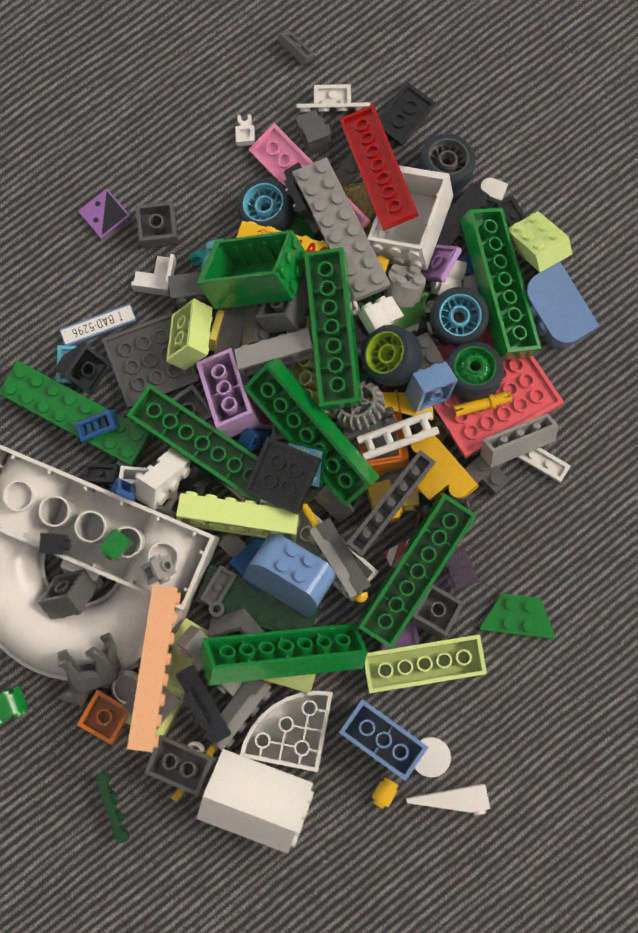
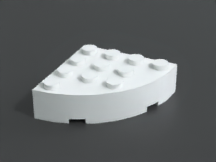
[240,691,333,772]

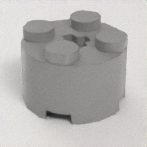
[383,264,426,307]

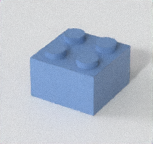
[405,362,457,413]

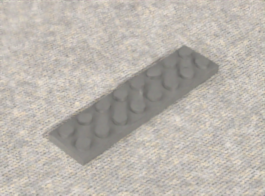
[292,157,391,301]

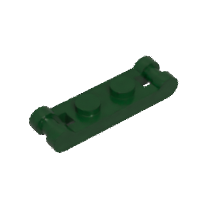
[96,772,130,843]

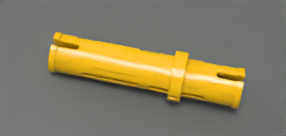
[453,390,512,418]

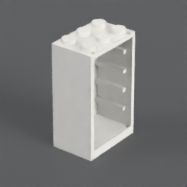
[367,166,453,271]
[197,749,314,854]

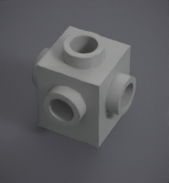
[140,554,177,585]

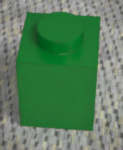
[100,529,134,561]

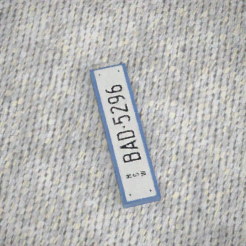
[59,303,137,346]

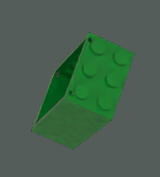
[196,230,306,309]

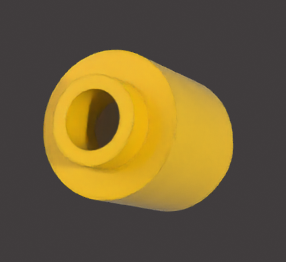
[372,777,399,809]

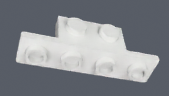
[296,84,370,112]

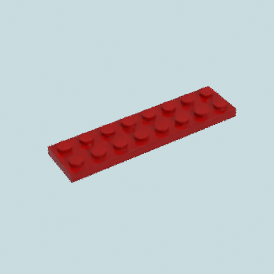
[339,104,419,231]

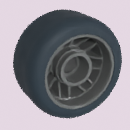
[418,134,476,193]

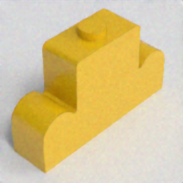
[411,430,479,501]

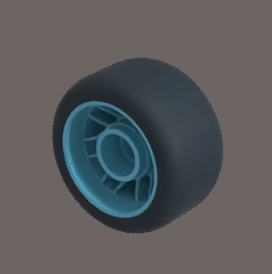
[237,178,295,231]
[430,287,489,346]

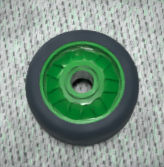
[446,341,504,402]

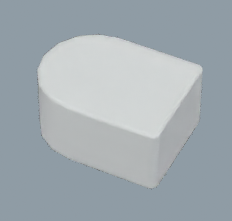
[480,178,508,203]

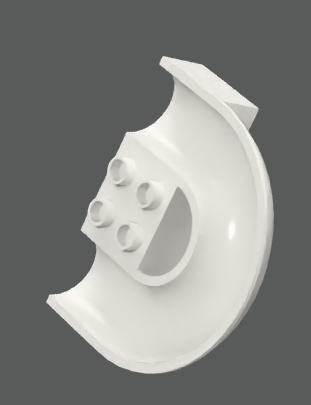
[0,445,220,681]

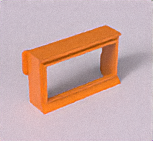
[359,389,410,476]

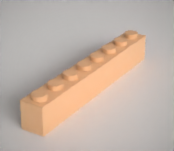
[127,584,181,752]

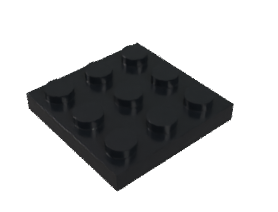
[244,437,322,515]

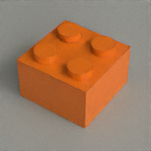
[77,690,130,745]

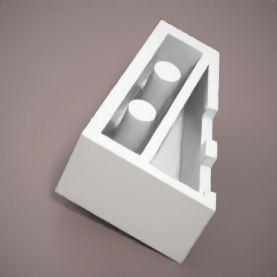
[135,448,191,510]

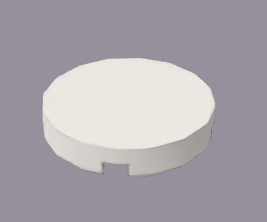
[415,737,451,777]

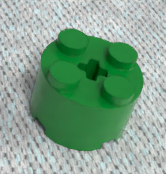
[0,685,28,724]

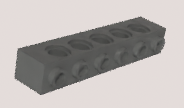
[346,450,436,558]

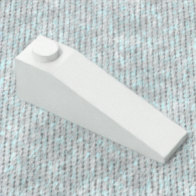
[406,784,490,815]

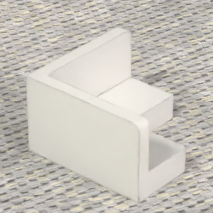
[131,254,176,296]

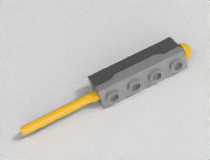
[302,504,371,603]
[171,680,272,802]

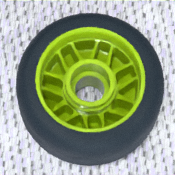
[361,325,423,386]

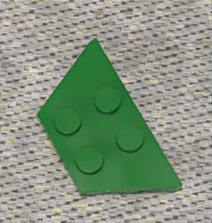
[479,593,555,639]

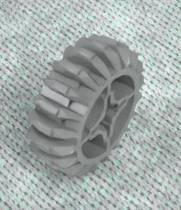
[333,380,385,431]

